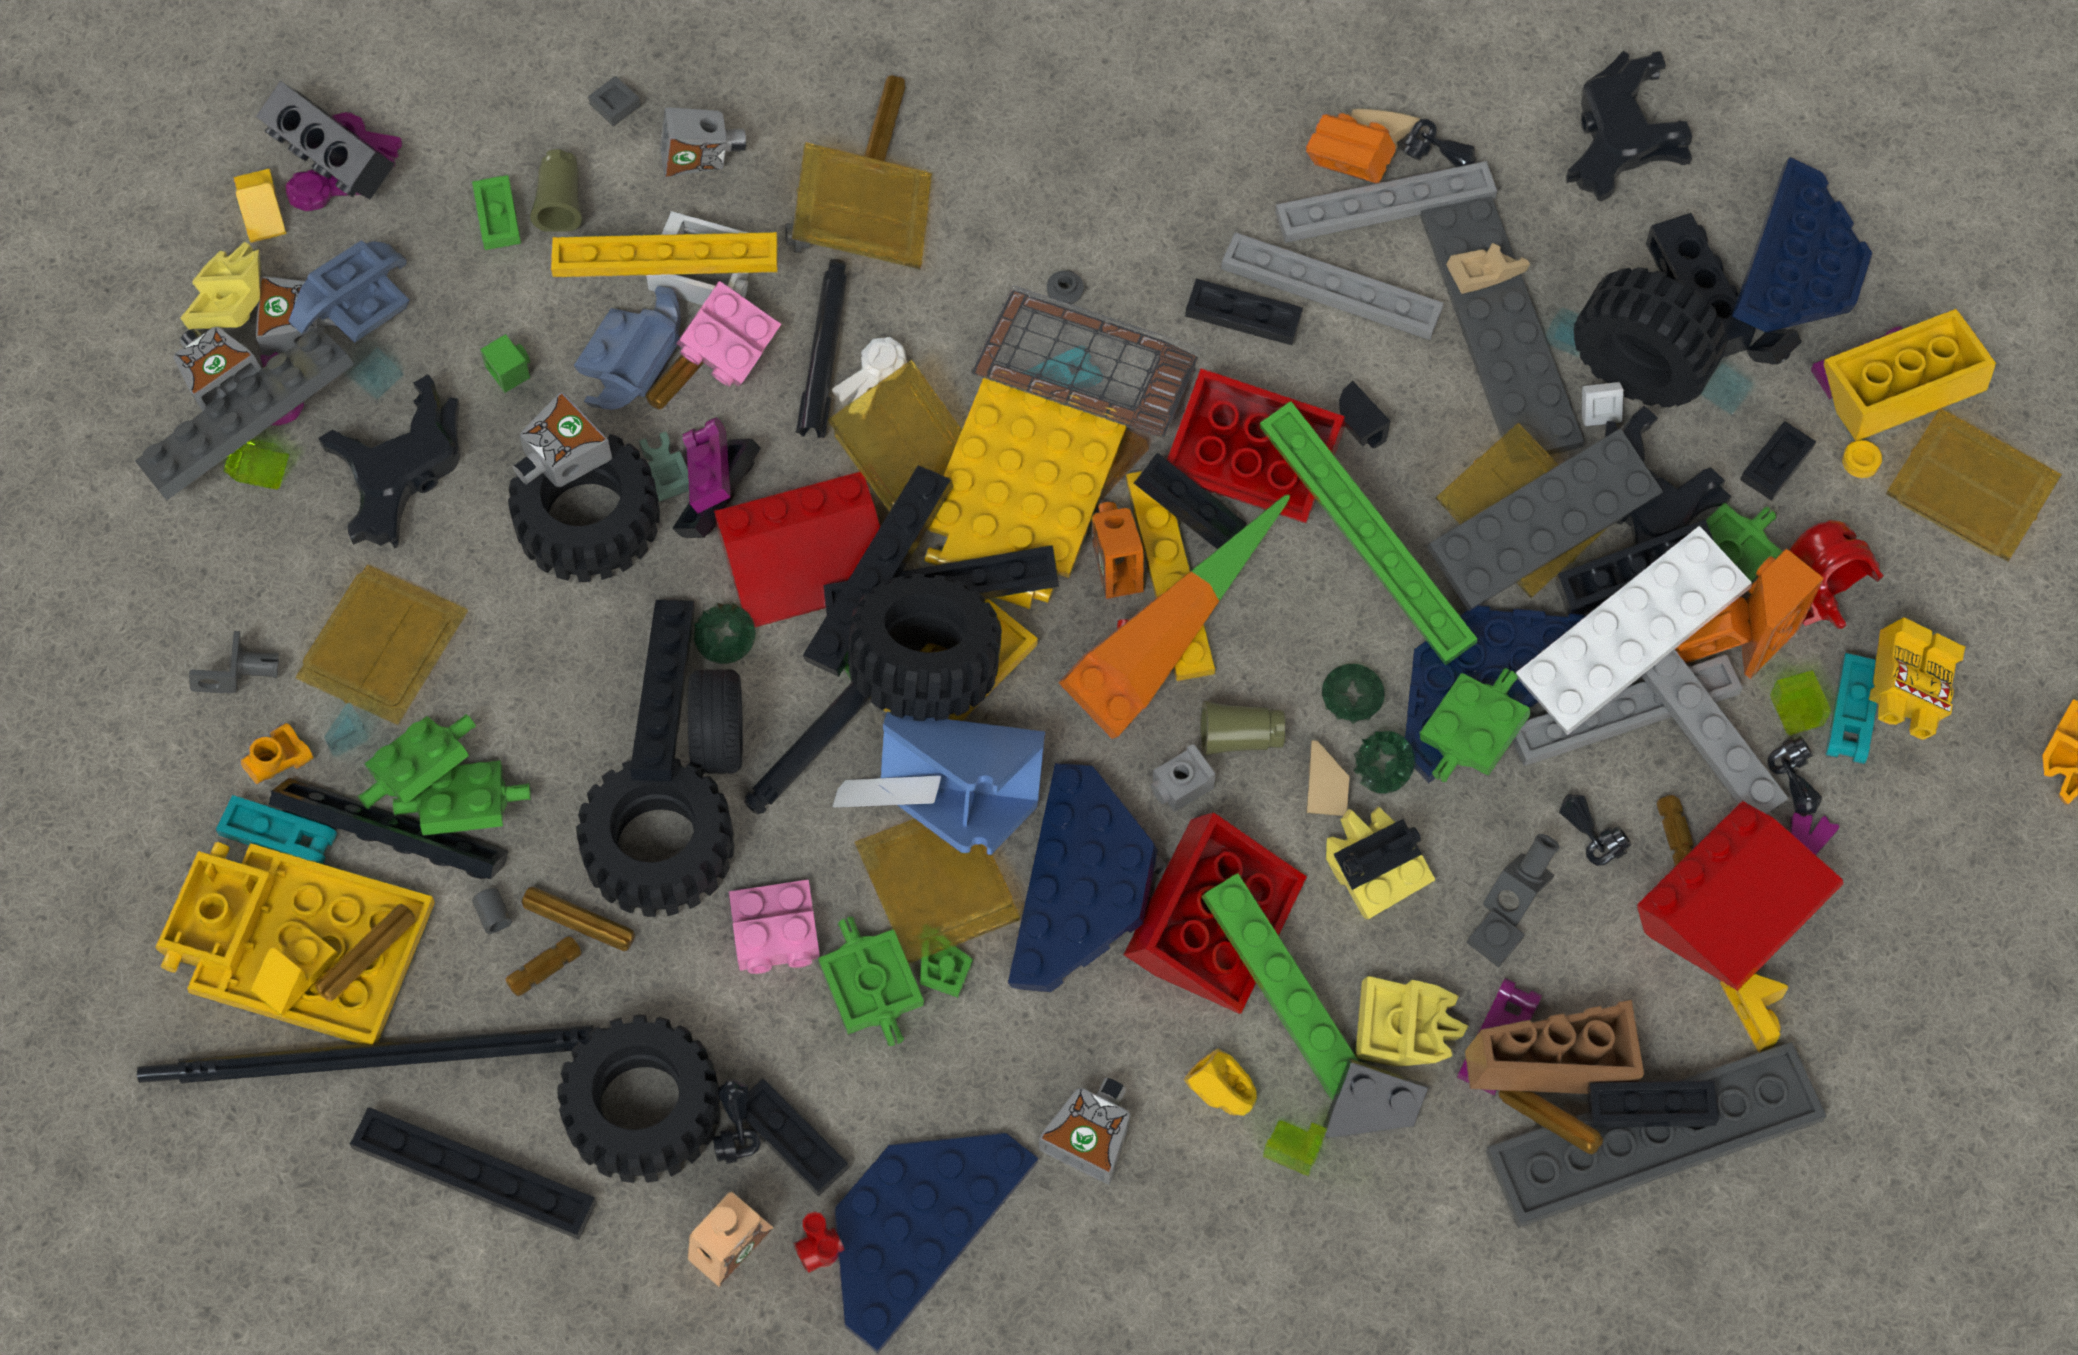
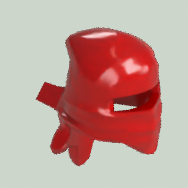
[1789,520,1884,629]

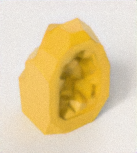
[1184,1048,1257,1116]

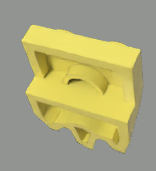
[180,242,261,329]
[1326,807,1436,919]
[1355,976,1468,1067]

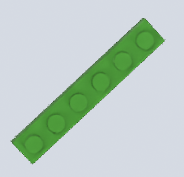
[1202,873,1358,1101]

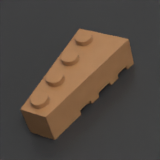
[1465,1000,1644,1094]

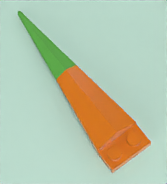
[1058,495,1290,739]

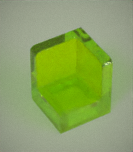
[223,439,290,490]
[1769,670,1831,735]
[1262,1120,1327,1177]

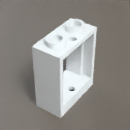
[646,211,749,305]

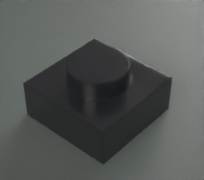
[1747,329,1802,365]

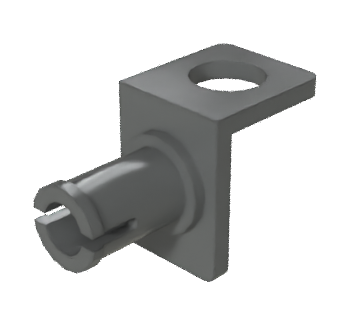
[189,631,279,693]
[1483,834,1560,926]

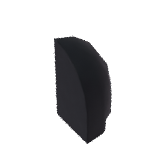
[1339,381,1391,448]

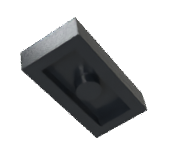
[1740,421,1816,501]

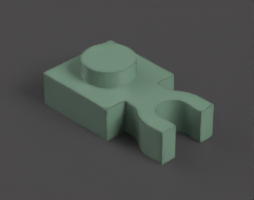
[639,431,689,502]

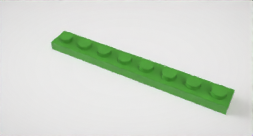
[1260,401,1477,666]

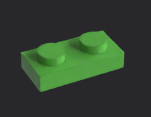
[472,175,521,250]

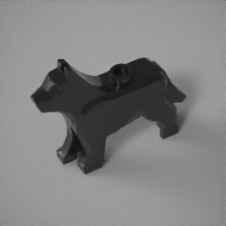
[1566,51,1693,201]
[318,374,460,548]
[1605,405,1731,545]

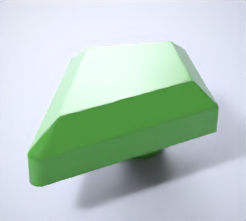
[920,925,973,998]

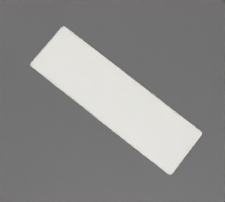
[833,776,941,808]

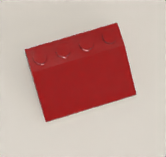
[1167,368,1345,524]
[714,471,880,629]
[1637,801,1844,991]
[1123,812,1307,1014]

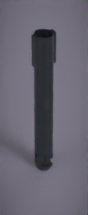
[796,259,847,438]
[744,680,871,815]

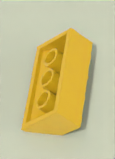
[1824,309,1996,441]

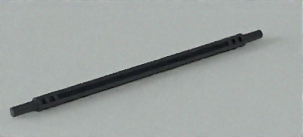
[137,1025,611,1084]

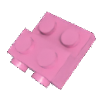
[676,281,781,387]
[729,879,820,974]

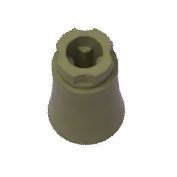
[530,149,582,232]
[1200,701,1285,756]

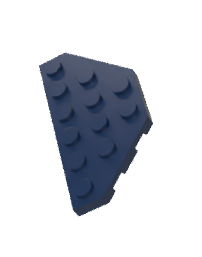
[1732,156,1872,332]
[1403,606,1586,784]
[1008,763,1158,992]
[835,1133,1038,1354]

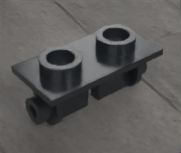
[1333,819,1422,890]

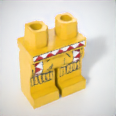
[1869,617,1965,740]

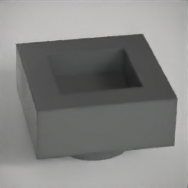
[588,76,640,126]
[1467,910,1525,968]

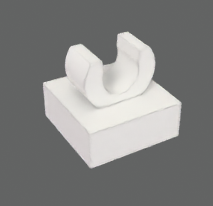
[1582,382,1623,426]

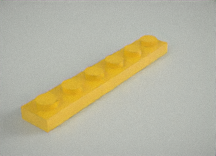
[551,232,778,277]
[1126,471,1215,681]

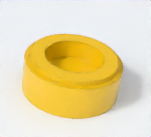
[1842,440,1882,478]

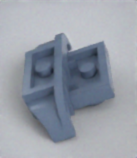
[289,240,410,343]
[574,286,681,410]

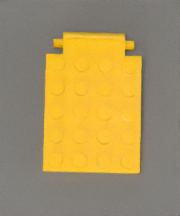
[924,374,1128,609]
[155,842,435,1044]

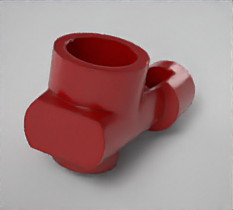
[793,1212,844,1274]

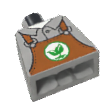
[660,108,746,177]
[256,276,337,355]
[174,327,262,411]
[513,392,612,487]
[1039,1078,1131,1185]

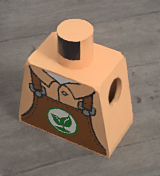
[688,1191,773,1287]

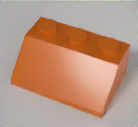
[1741,548,1824,679]

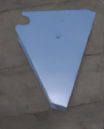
[879,712,1045,855]

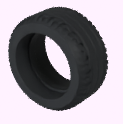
[688,669,743,774]

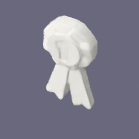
[832,337,907,421]

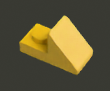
[233,169,286,243]
[251,926,338,1016]
[1720,974,1789,1053]

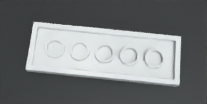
[1516,526,1752,735]

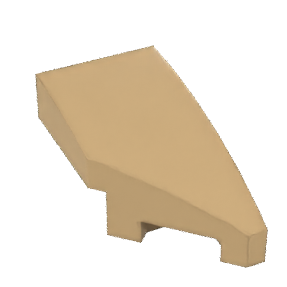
[1351,109,1423,148]
[1446,243,1530,294]
[1306,740,1349,816]

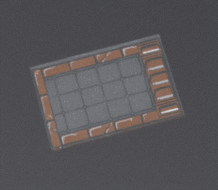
[971,285,1202,439]

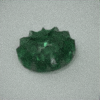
[693,603,756,664]
[1321,664,1385,724]
[1353,731,1415,794]

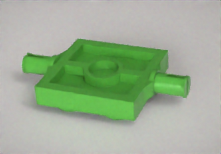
[1706,503,1783,584]
[1420,668,1530,782]
[358,714,476,809]
[393,760,531,835]
[818,917,924,1046]

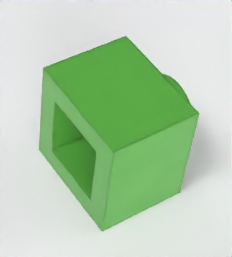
[480,334,531,393]

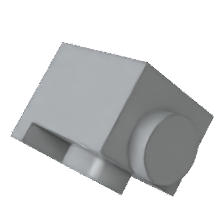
[1151,743,1216,812]

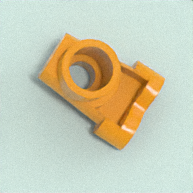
[241,723,313,784]

